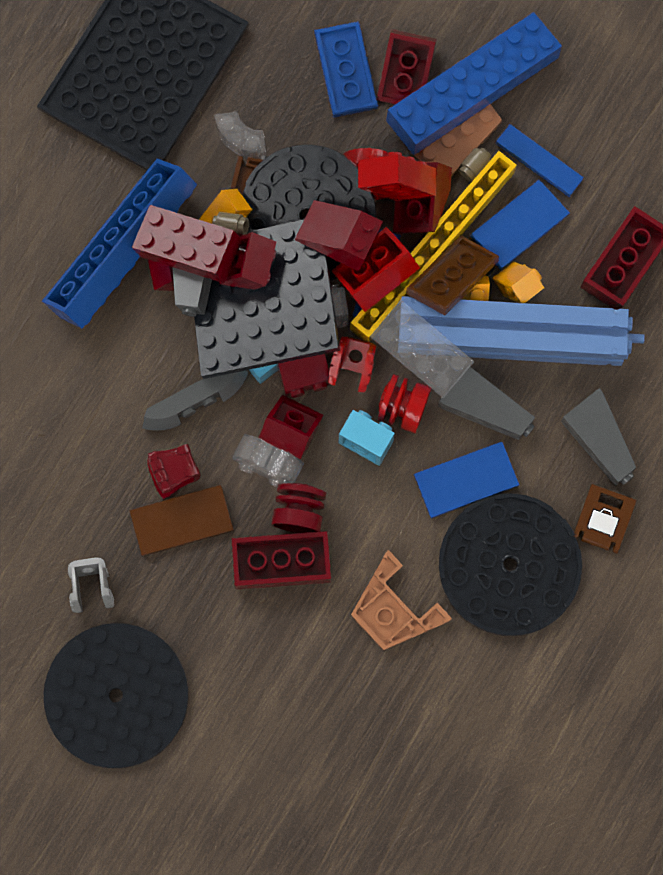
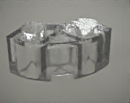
[214,112,266,160]
[232,434,304,487]

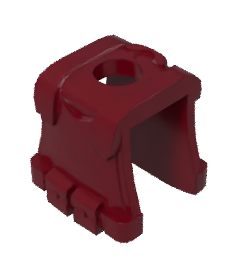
[147,444,201,499]

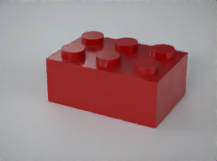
[358,152,436,201]
[332,227,420,312]

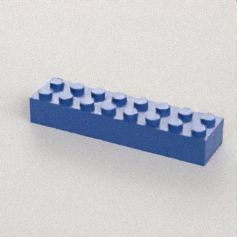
[386,12,562,155]
[42,159,197,329]

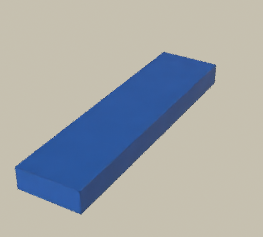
[496,124,584,197]

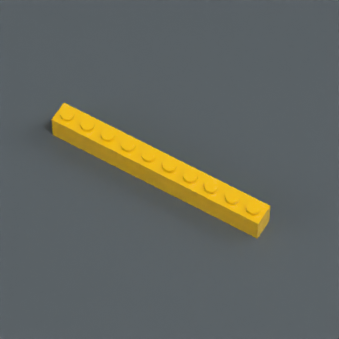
[350,151,517,342]

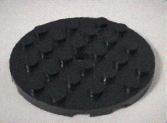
[242,144,377,281]
[439,493,582,636]
[44,623,188,768]

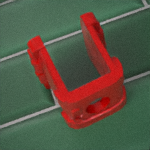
[328,337,376,392]

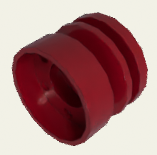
[271,483,326,533]

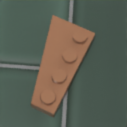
[414,104,502,176]

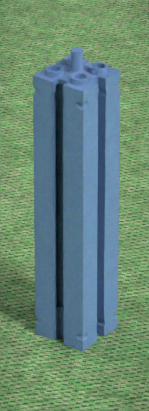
[398,296,644,366]

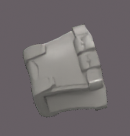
[68,558,114,613]

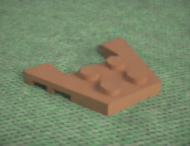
[351,550,452,651]

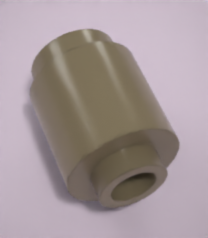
[458,148,491,182]
[212,212,249,236]

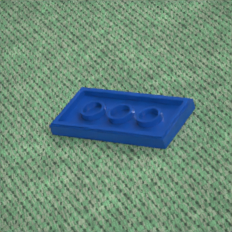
[314,21,378,118]
[470,180,570,270]
[414,442,519,519]

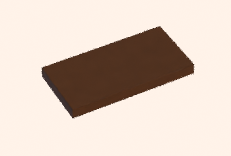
[406,235,499,316]
[129,485,234,557]

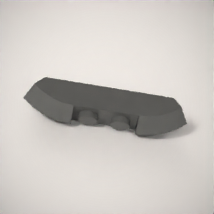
[142,370,248,431]

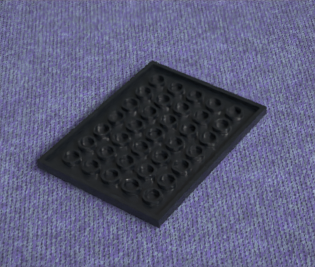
[37,0,249,171]

